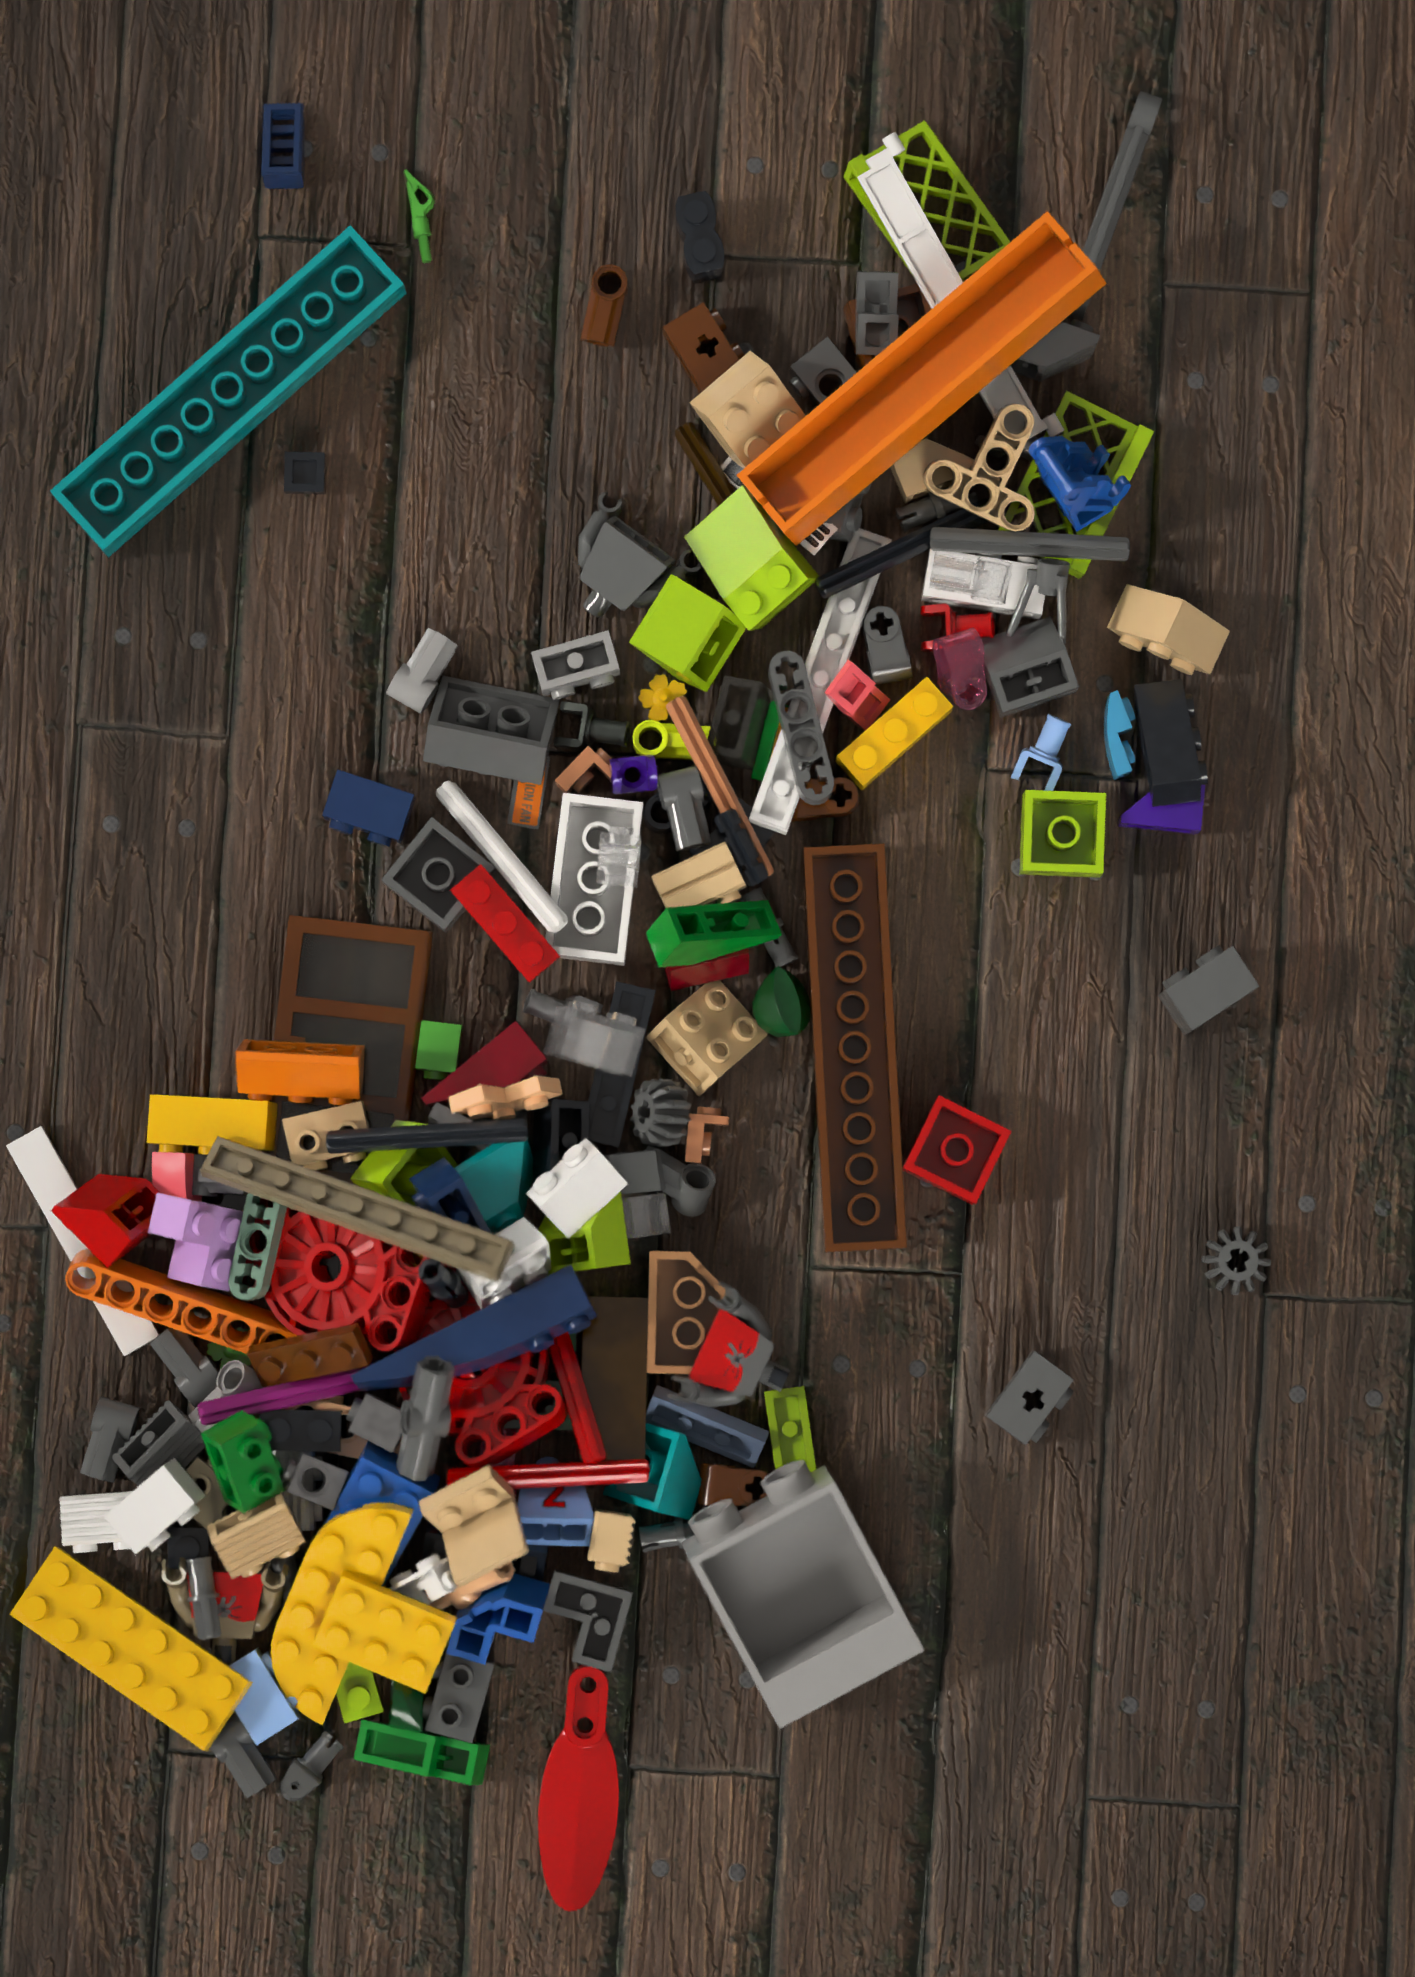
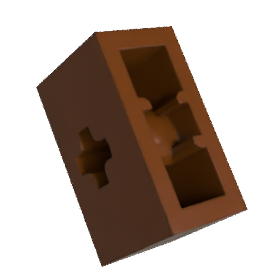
[663,302,744,394]

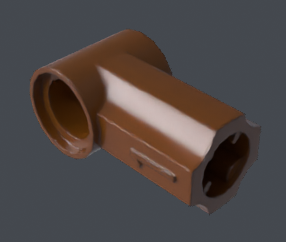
[580,264,628,348]

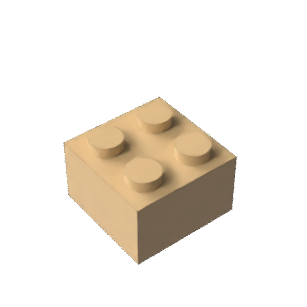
[689,351,806,469]

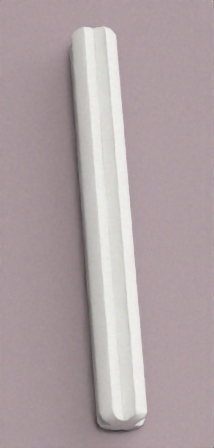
[436,781,568,933]

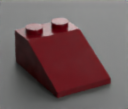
[421,1021,549,1108]

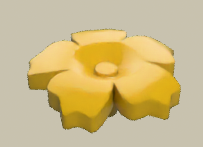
[638,674,687,722]

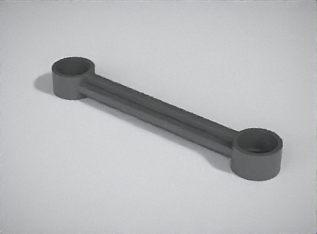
[1069,90,1163,321]

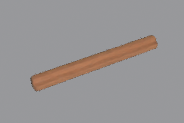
[666,696,774,876]

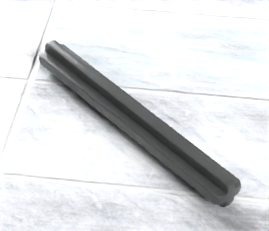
[930,527,1130,561]

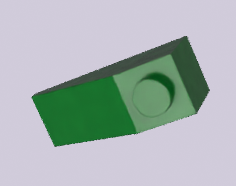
[646,900,782,967]

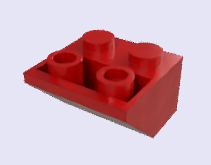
[51,1174,160,1268]

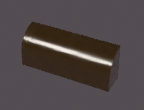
[580,1296,648,1461]

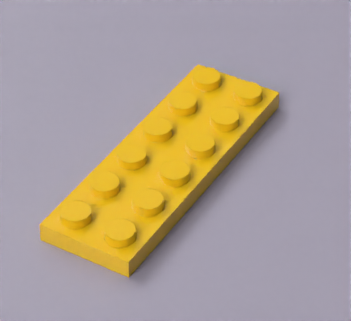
[10,1546,253,1751]

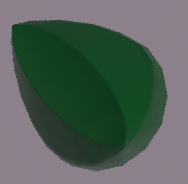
[752,966,811,1037]
[389,1679,423,1732]

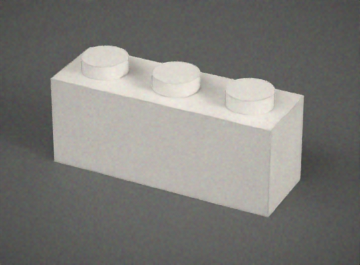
[921,548,1045,620]

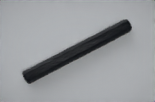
[815,498,989,598]
[326,1118,529,1154]

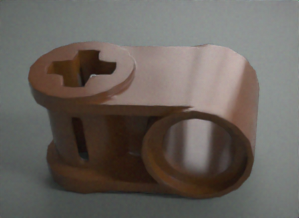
[791,777,859,821]
[697,1463,769,1506]

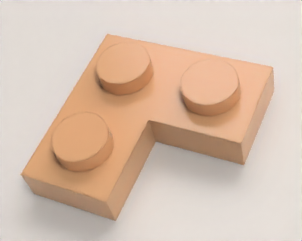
[448,1075,563,1120]

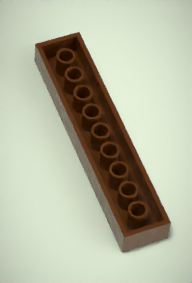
[803,843,907,1253]

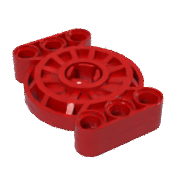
[242,1198,442,1351]
[387,1262,567,1467]

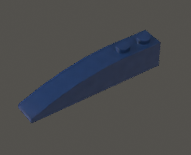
[351,1264,597,1391]

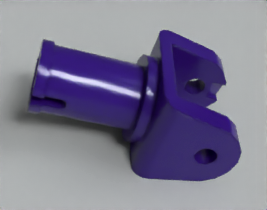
[609,755,658,794]

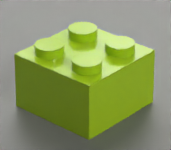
[1019,790,1106,878]

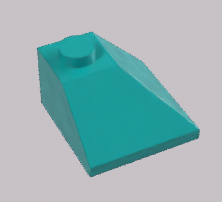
[454,1139,533,1234]
[603,1423,701,1520]

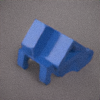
[1029,436,1131,531]

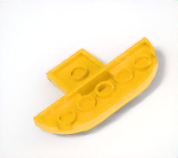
[271,1503,457,1725]

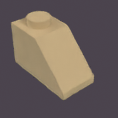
[890,438,974,503]

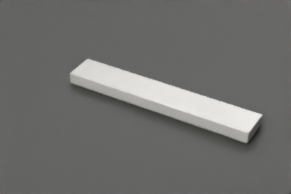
[6,1126,160,1356]

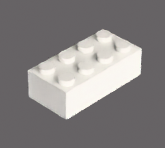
[545,793,644,966]

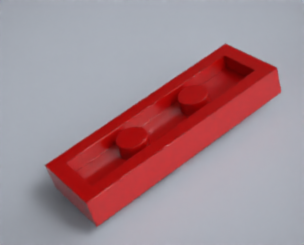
[450,864,560,983]

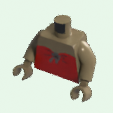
[162,1557,289,1662]

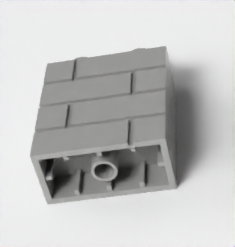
[681,1460,924,1729]

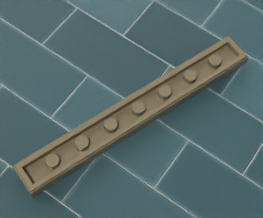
[200,1136,515,1282]

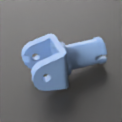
[1011,714,1071,791]

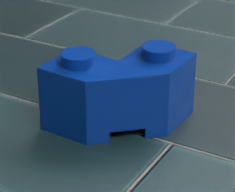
[446,1574,551,1665]

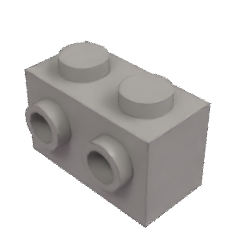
[531,630,620,700]

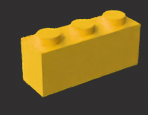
[835,677,954,791]
[147,1094,278,1155]

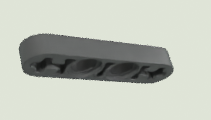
[768,651,834,805]

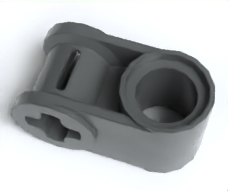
[862,606,913,686]

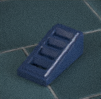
[261,103,305,189]

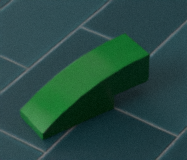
[354,1719,490,1785]

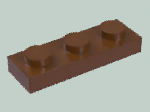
[247,1323,374,1388]

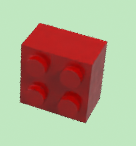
[902,1095,1012,1205]

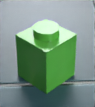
[415,1020,463,1081]

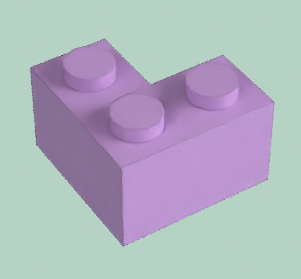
[148,1193,243,1291]

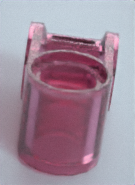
[933,628,987,710]

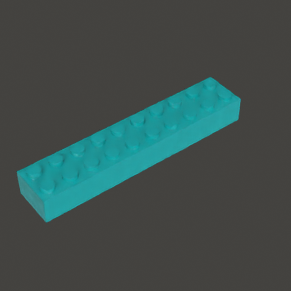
[50,225,406,558]

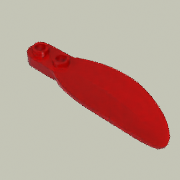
[538,1665,619,1912]

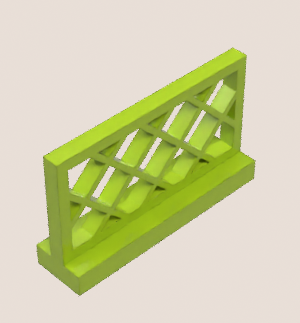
[844,120,1010,282]
[998,391,1154,579]

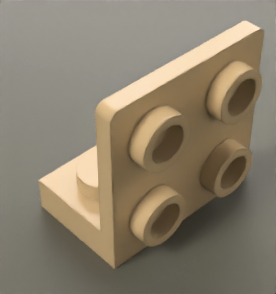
[646,980,767,1097]
[419,1465,528,1587]

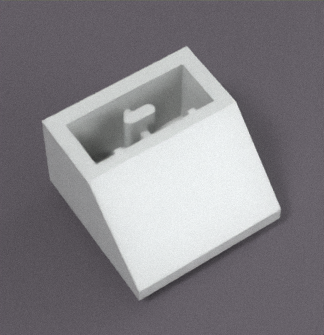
[456,1217,551,1309]

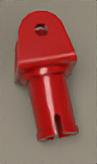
[920,604,995,652]

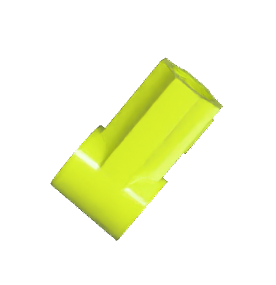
[632,720,712,761]

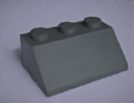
[423,675,560,785]

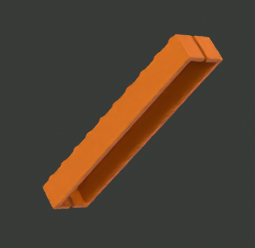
[737,211,1107,546]

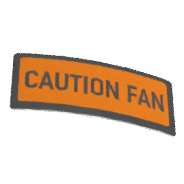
[507,756,550,829]

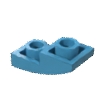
[1104,690,1136,780]

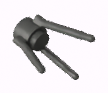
[1006,558,1070,645]

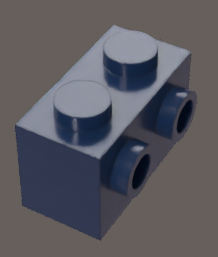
[322,770,416,847]
[410,1157,491,1233]

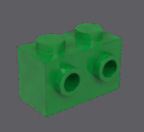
[201,1410,285,1514]

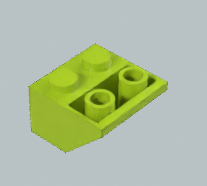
[629,574,746,692]
[538,1191,631,1275]

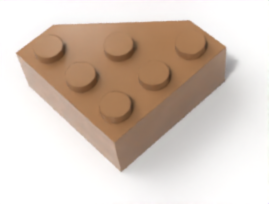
[647,1251,725,1374]

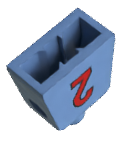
[517,1457,594,1546]

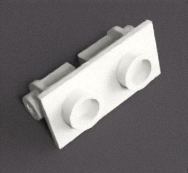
[389,1554,457,1605]

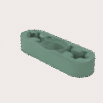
[229,1193,287,1300]

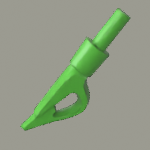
[404,170,435,263]

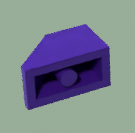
[1117,785,1205,834]

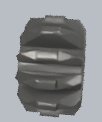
[630,1079,692,1147]
[1201,1226,1271,1295]

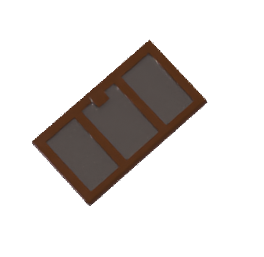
[262,915,433,1185]

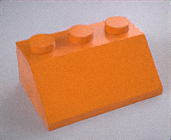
[236,1039,365,1105]

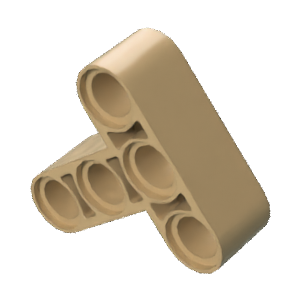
[923,404,1035,531]

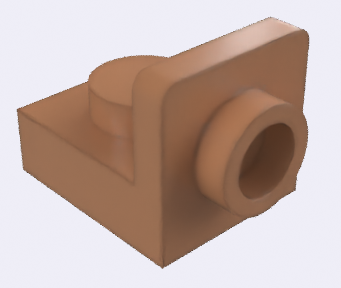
[555,746,612,793]
[684,1107,729,1164]

